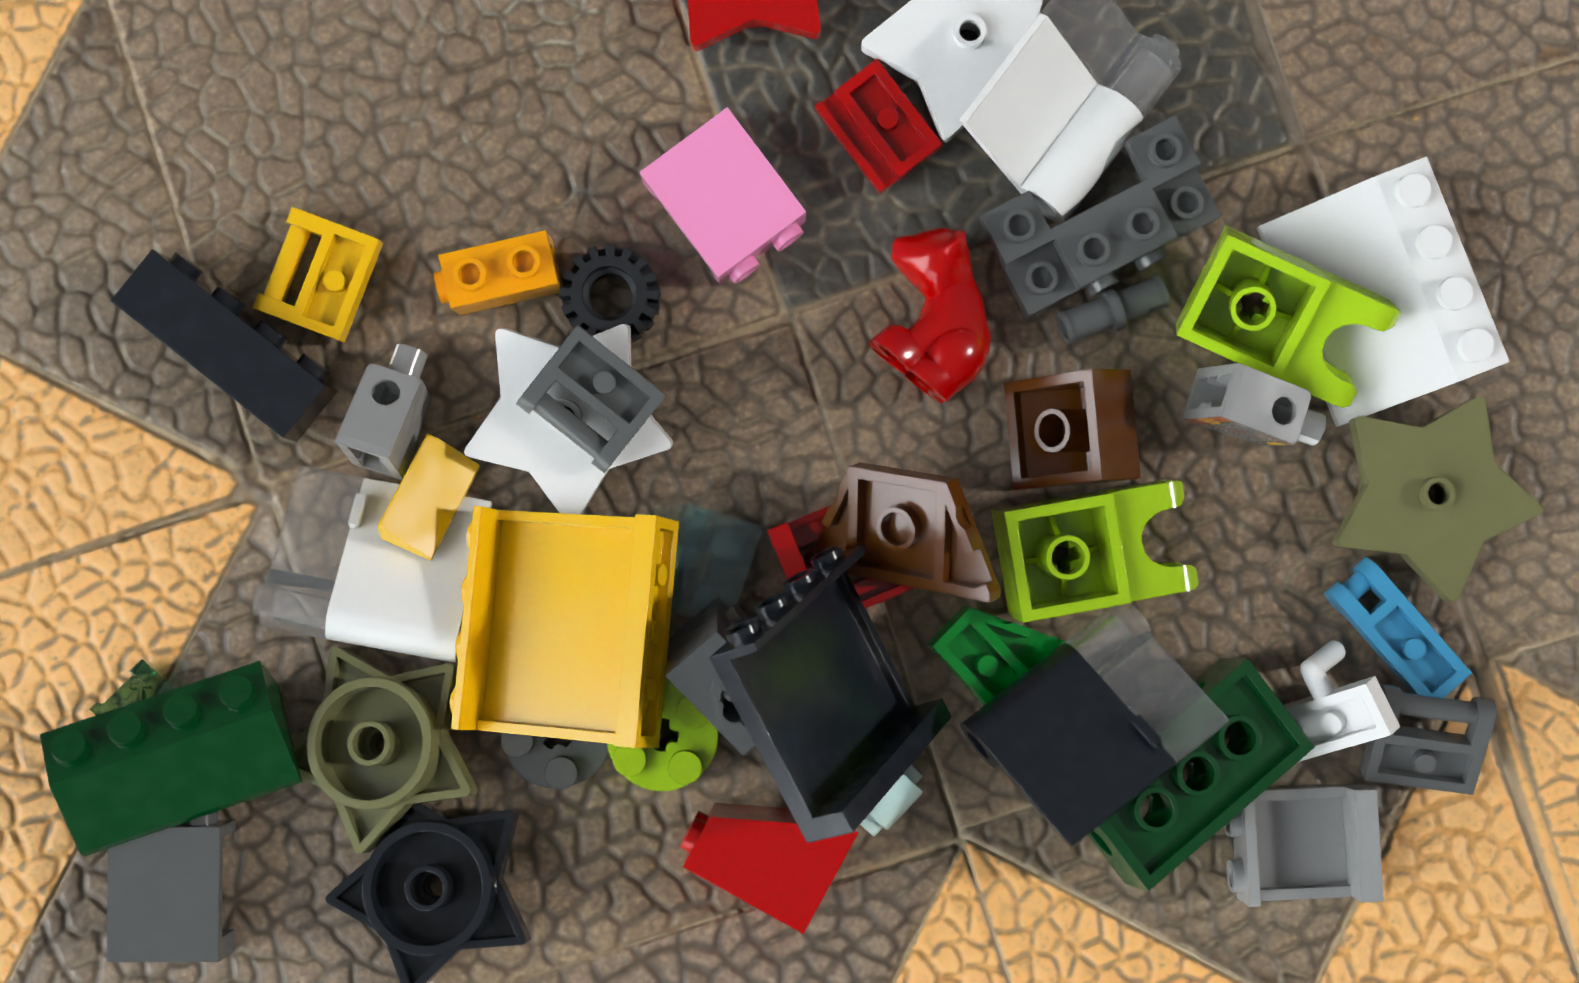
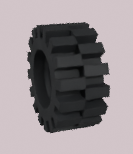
[559,244,661,342]

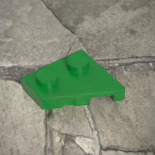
[926,606,1077,705]

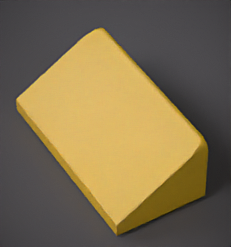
[378,434,480,561]

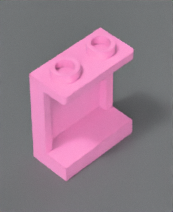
[639,107,806,285]

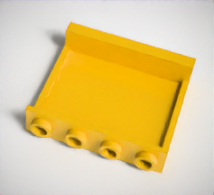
[450,506,679,748]

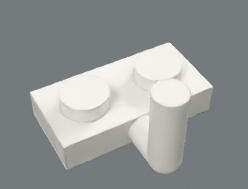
[1283,640,1400,762]

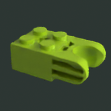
[1176,225,1401,408]
[991,480,1199,623]

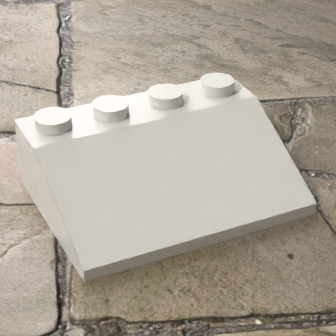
[1257,156,1510,427]

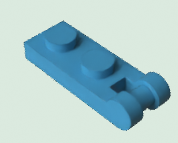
[1324,557,1472,698]

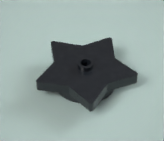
[325,802,531,983]

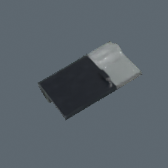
[960,605,1229,850]

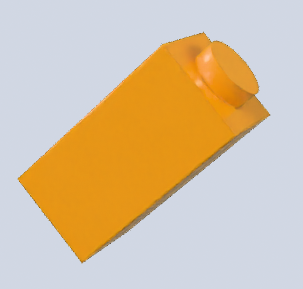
[434,230,563,316]

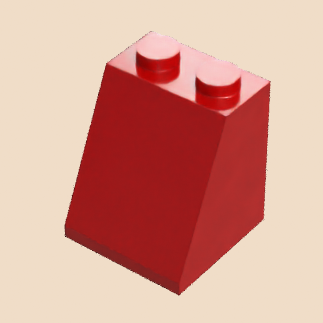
[679,803,859,934]

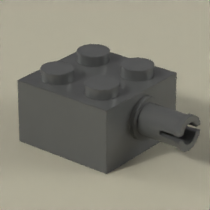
[665,597,755,756]

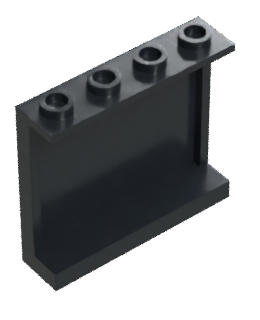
[709,544,952,843]

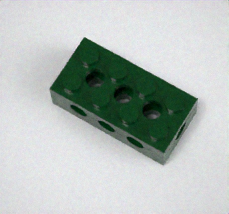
[1088,658,1315,892]

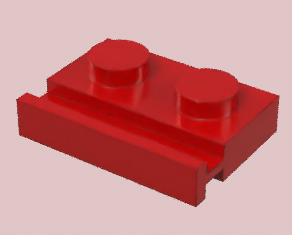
[814,59,943,196]

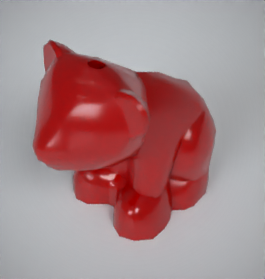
[868,227,991,404]

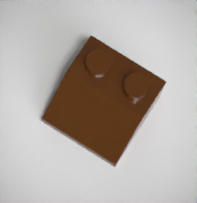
[1004,369,1141,490]

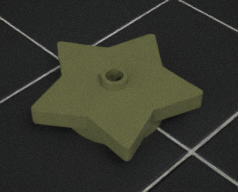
[1332,396,1544,602]
[293,646,478,854]

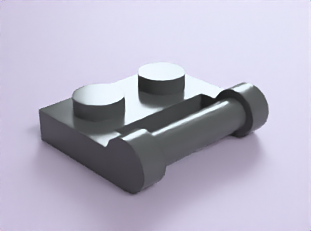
[516,325,666,473]
[1359,684,1496,795]

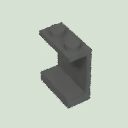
[106,811,236,962]

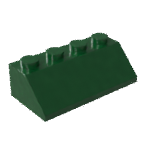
[40,661,302,857]

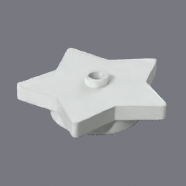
[861,0,1043,143]
[464,323,673,514]

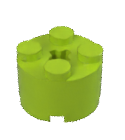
[607,676,720,791]

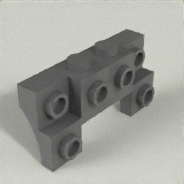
[979,115,1222,320]

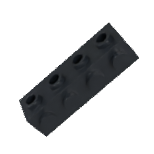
[111,249,338,442]

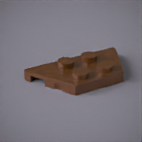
[804,462,1001,603]

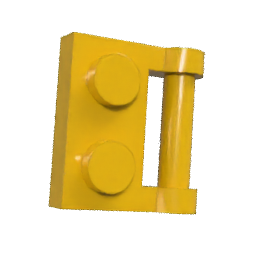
[252,207,383,343]

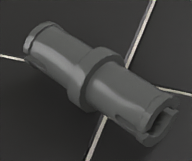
[1056,275,1170,345]

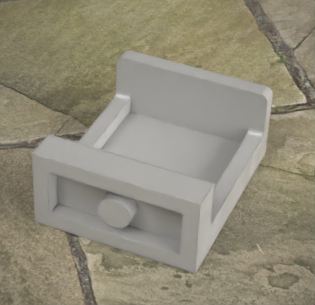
[1225,783,1384,907]

